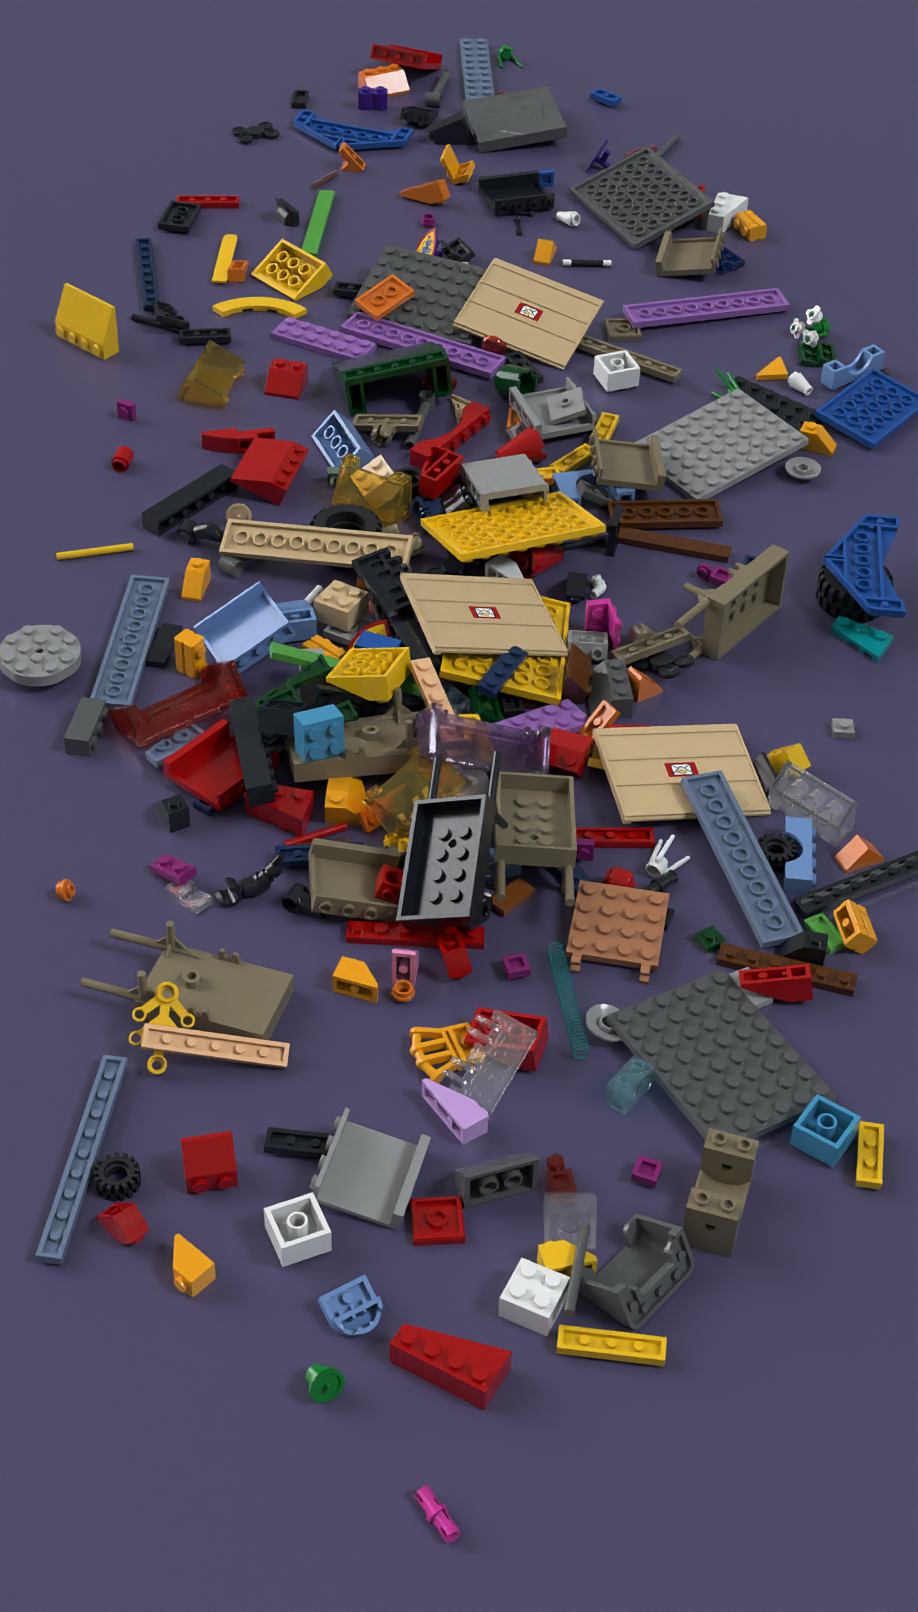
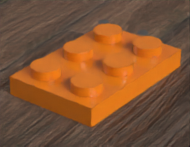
[355,274,415,321]

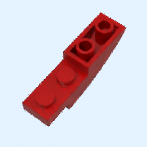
[201,427,275,454]

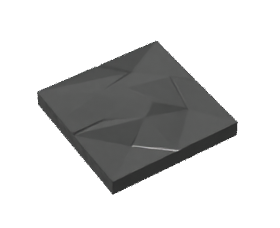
[462,86,567,153]

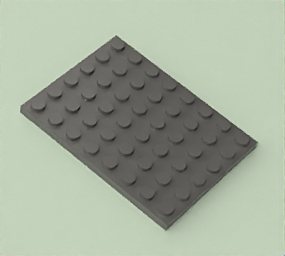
[570,146,715,250]
[347,244,487,346]
[606,969,837,1140]

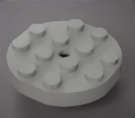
[0,625,82,687]

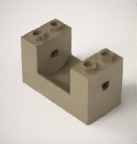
[683,1128,759,1258]

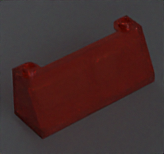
[108,660,248,747]

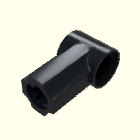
[281,883,327,919]

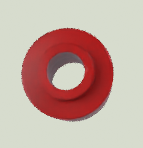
[111,446,134,473]

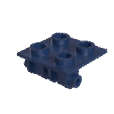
[408,496,447,535]

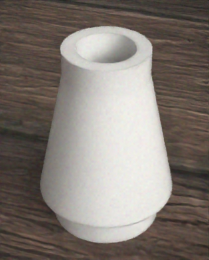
[556,211,581,227]
[787,372,813,396]

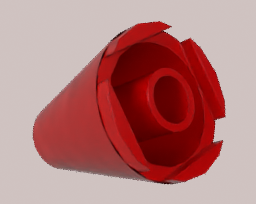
[494,426,547,463]
[510,544,564,579]

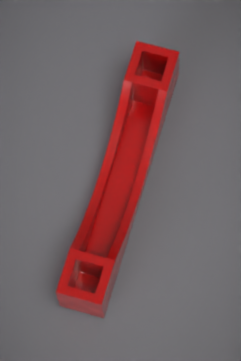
[410,401,491,469]

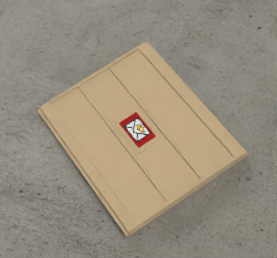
[453,258,604,371]
[400,573,568,657]
[592,724,771,824]

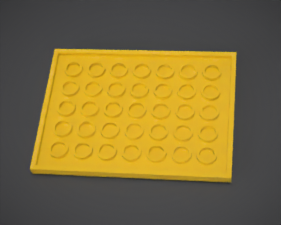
[421,491,606,563]
[439,596,571,706]

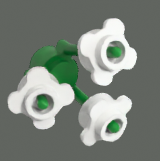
[790,306,831,348]

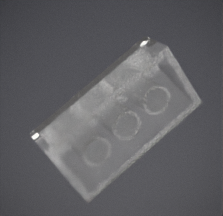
[768,761,858,847]

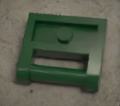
[468,685,506,725]

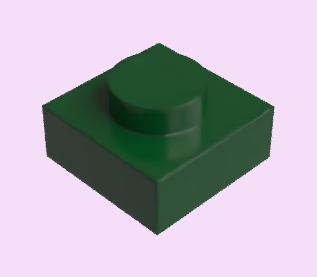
[693,925,726,954]

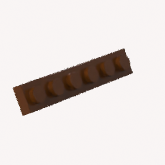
[716,943,858,997]

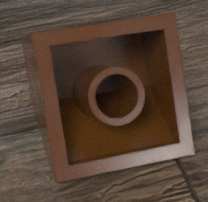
[561,644,594,704]

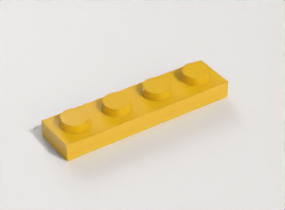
[556,1324,667,1366]

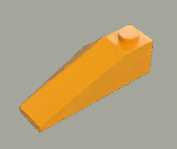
[325,776,370,826]

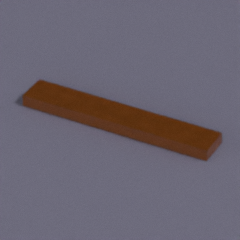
[618,526,731,563]

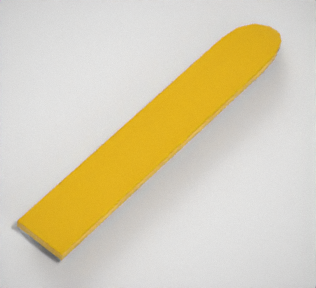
[212,234,237,283]

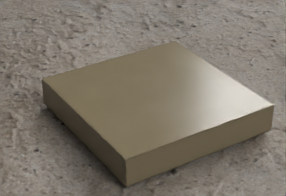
[604,318,642,342]

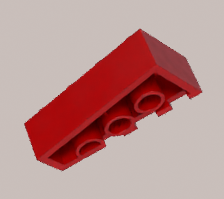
[389,1323,512,1410]

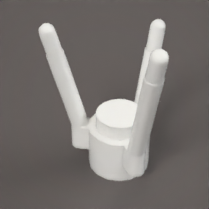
[645,834,690,879]

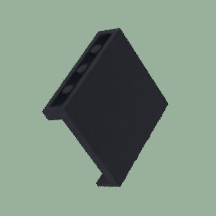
[478,170,555,216]

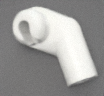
[589,574,607,600]

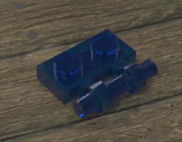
[716,247,745,274]

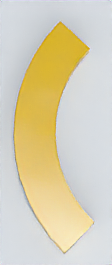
[212,297,307,319]

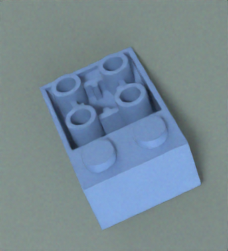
[275,599,317,643]

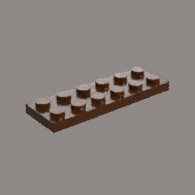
[607,499,723,529]

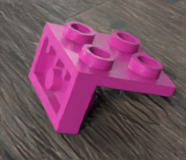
[584,598,622,650]

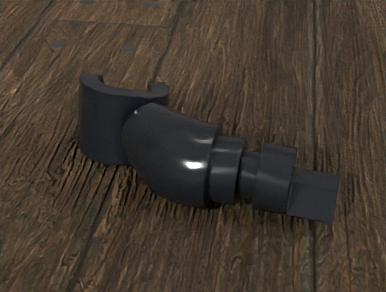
[175,519,224,545]
[215,853,286,908]

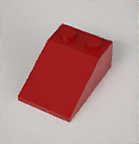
[464,1007,549,1071]

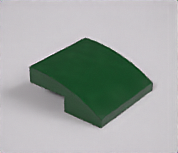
[797,340,836,368]

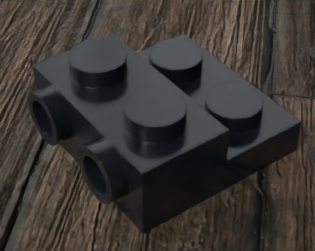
[400,106,439,127]

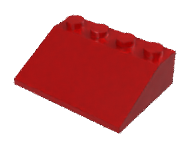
[230,438,310,506]

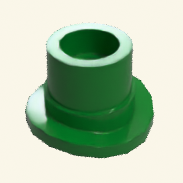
[306,1363,345,1403]

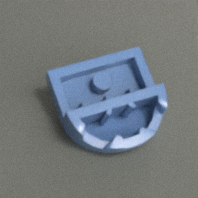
[317,1274,383,1337]

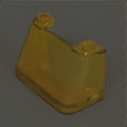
[176,340,246,408]
[332,453,412,528]
[362,745,467,838]

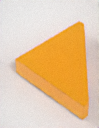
[756,357,788,381]

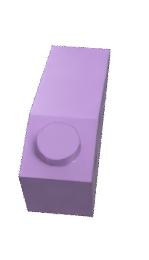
[422,1078,489,1145]

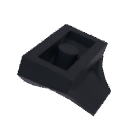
[275,197,299,227]

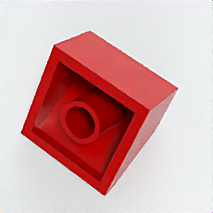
[265,358,308,400]
[537,727,594,779]
[181,1131,238,1194]

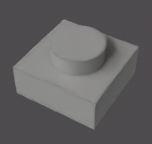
[506,422,526,440]
[831,718,855,739]

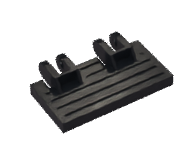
[352,547,413,618]

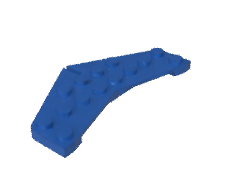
[294,109,414,150]
[824,514,906,618]

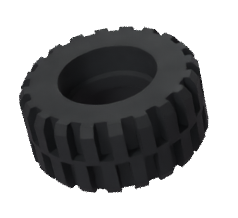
[310,503,382,570]
[816,565,894,623]

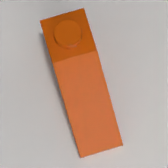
[399,178,450,205]

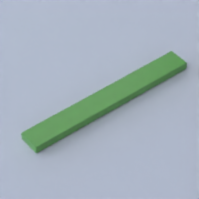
[302,190,335,258]
[269,642,422,697]

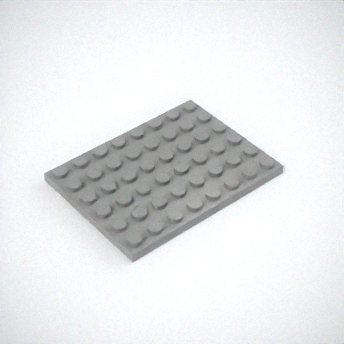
[635,388,809,499]

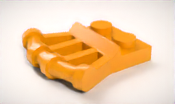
[409,1022,486,1084]

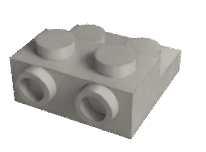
[567,630,608,662]

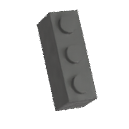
[64,697,110,757]

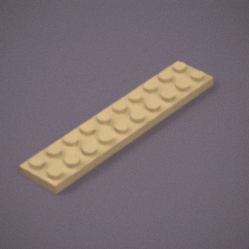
[219,518,414,568]

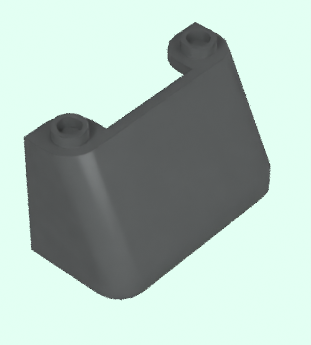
[578,1213,695,1330]

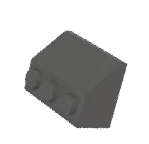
[586,659,634,718]
[455,1152,539,1209]

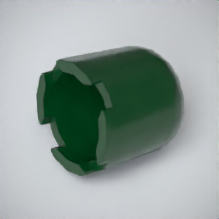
[493,364,538,399]

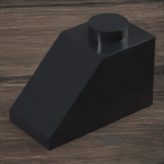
[566,572,588,602]
[154,794,190,833]
[778,930,829,966]

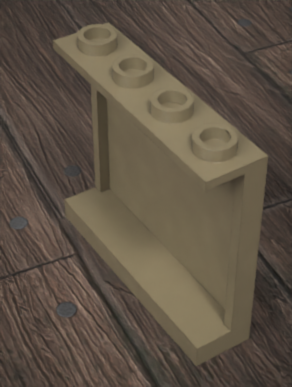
[655,228,726,277]
[588,428,666,492]
[308,838,401,923]

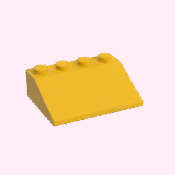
[251,239,333,301]
[55,283,119,360]
[326,647,411,703]

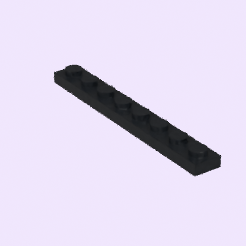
[792,851,918,919]

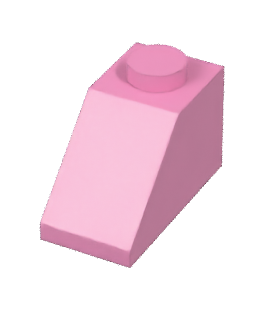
[391,948,419,987]

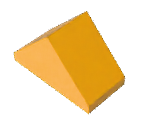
[533,238,557,266]

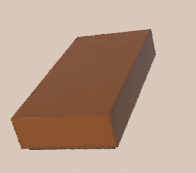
[491,878,535,917]

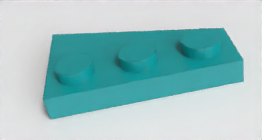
[830,616,894,663]

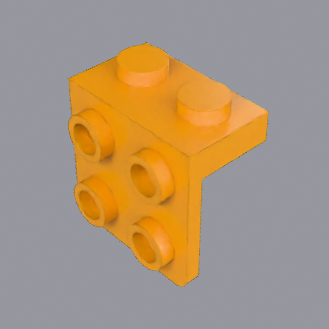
[440,144,475,185]

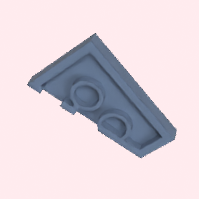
[145,719,204,768]

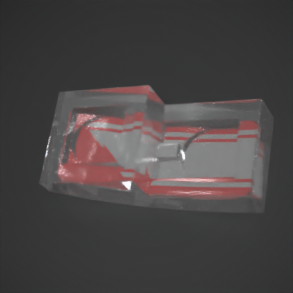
[164,880,214,914]

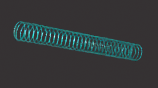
[546,943,590,1059]

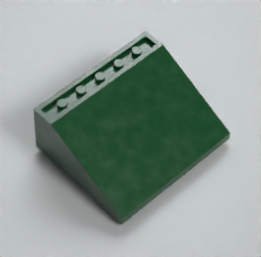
[332,341,453,416]

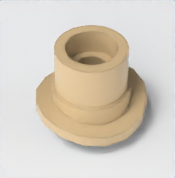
[226,503,252,521]

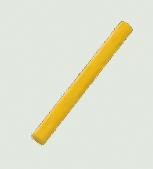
[56,543,134,561]

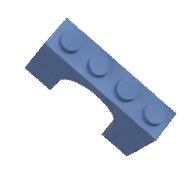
[551,469,635,506]

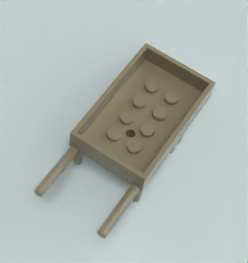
[674,544,789,671]
[284,687,470,782]
[494,771,577,906]
[80,920,294,1040]

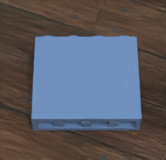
[193,581,297,680]

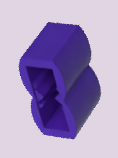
[358,86,387,111]

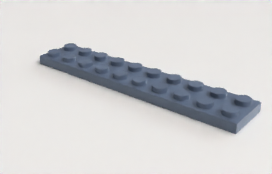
[460,38,494,101]
[90,575,170,711]
[680,770,803,949]

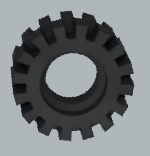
[758,833,796,873]
[93,1152,141,1202]

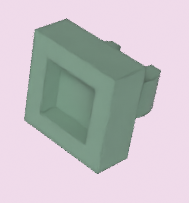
[327,467,346,487]

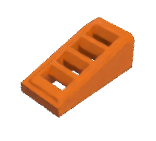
[227,261,249,283]

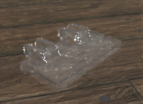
[442,1009,539,1117]

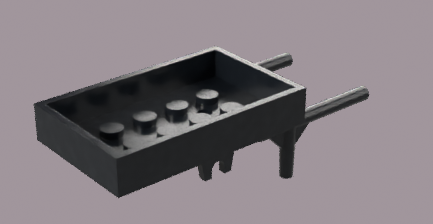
[396,751,508,929]

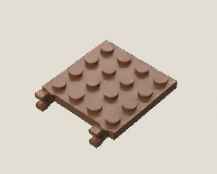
[566,880,670,985]

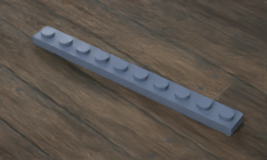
[35,1055,128,1265]

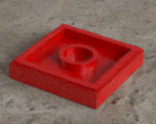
[410,1196,466,1246]

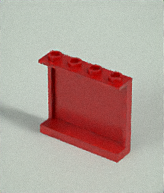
[370,44,443,69]
[163,719,279,811]

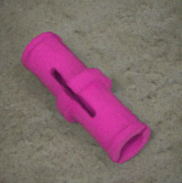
[414,1485,461,1543]

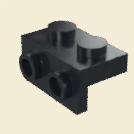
[440,237,476,262]

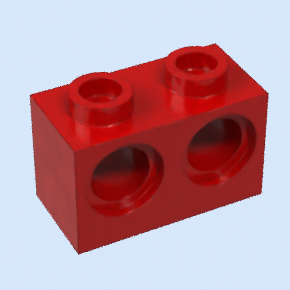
[374,864,404,905]

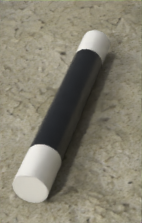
[563,259,611,267]

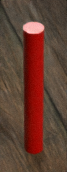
[284,822,348,846]

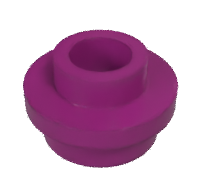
[420,213,436,227]

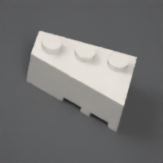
[707,192,749,233]

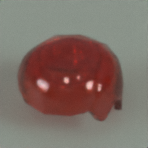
[481,335,507,355]

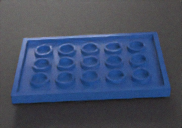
[814,368,918,450]

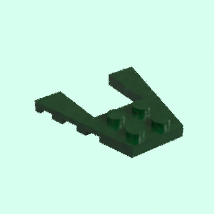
[254,654,359,738]

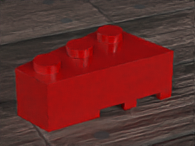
[418,444,464,500]
[245,785,314,837]

